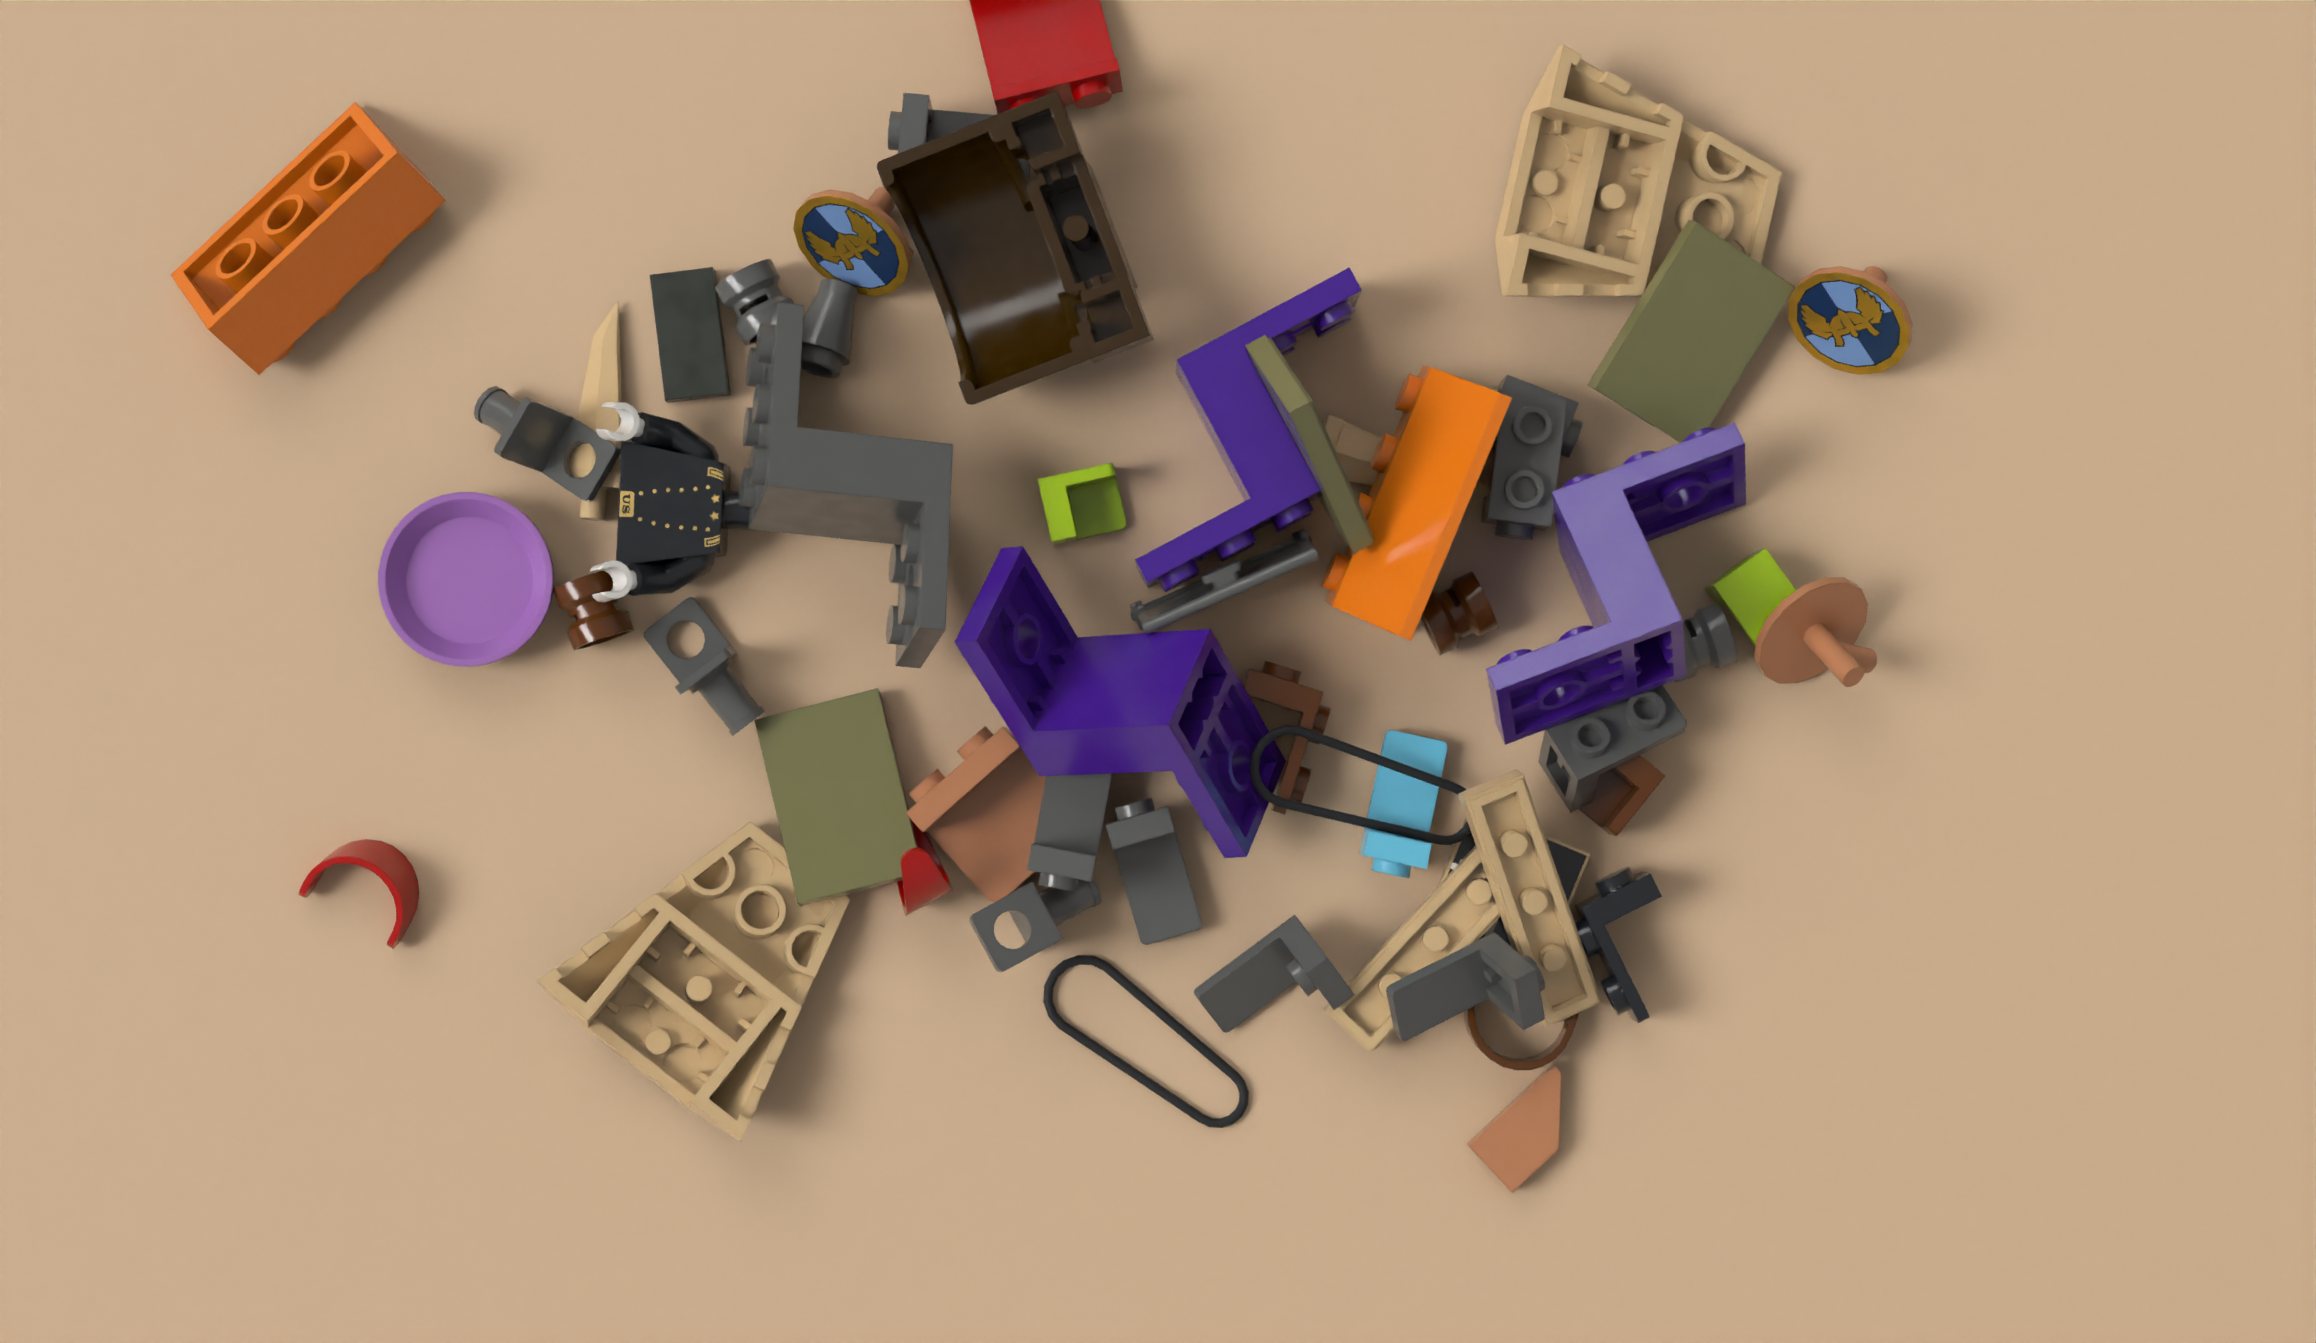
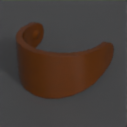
[1464,1006,1579,1070]

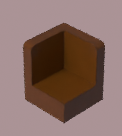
[1578,755,1665,836]

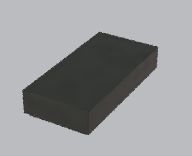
[650,267,731,403]

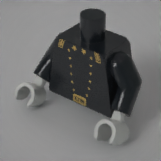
[590,402,753,602]

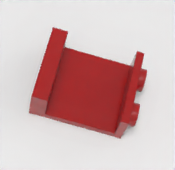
[969,0,1123,114]

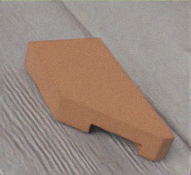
[1467,1064,1561,1193]

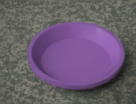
[378,492,554,667]

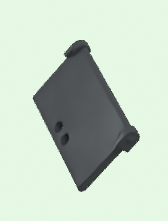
[1129,529,1319,634]

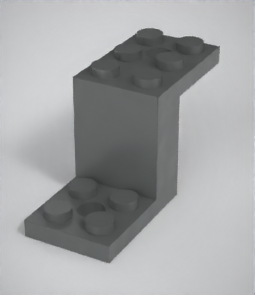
[739,302,953,668]

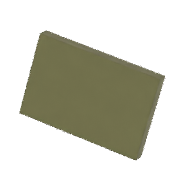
[1587,220,1795,443]
[1245,335,1374,554]
[754,688,918,907]

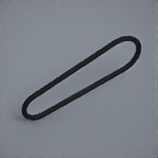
[1249,725,1471,845]
[1043,955,1249,1128]

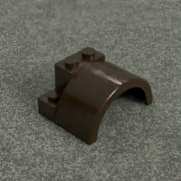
[877,91,1154,405]

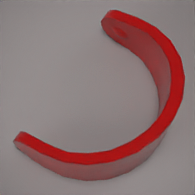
[897,821,953,916]
[299,839,419,949]

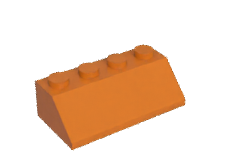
[171,102,446,375]
[1321,365,1512,641]

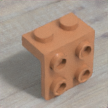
[906,726,1046,902]

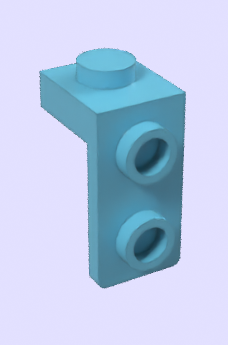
[1359,730,1448,878]

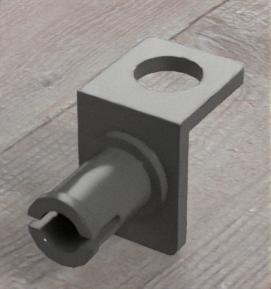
[474,386,621,502]
[644,597,765,736]
[969,880,1101,972]

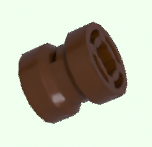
[553,571,634,650]
[1421,572,1498,655]

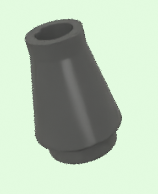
[801,278,858,378]

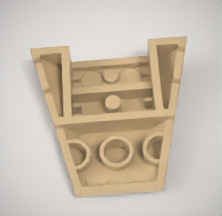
[1495,44,1782,296]
[537,821,850,1142]

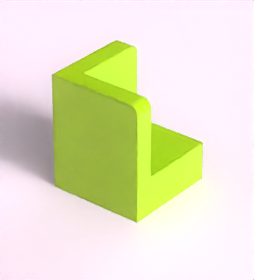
[1038,462,1126,545]
[1704,548,1796,645]

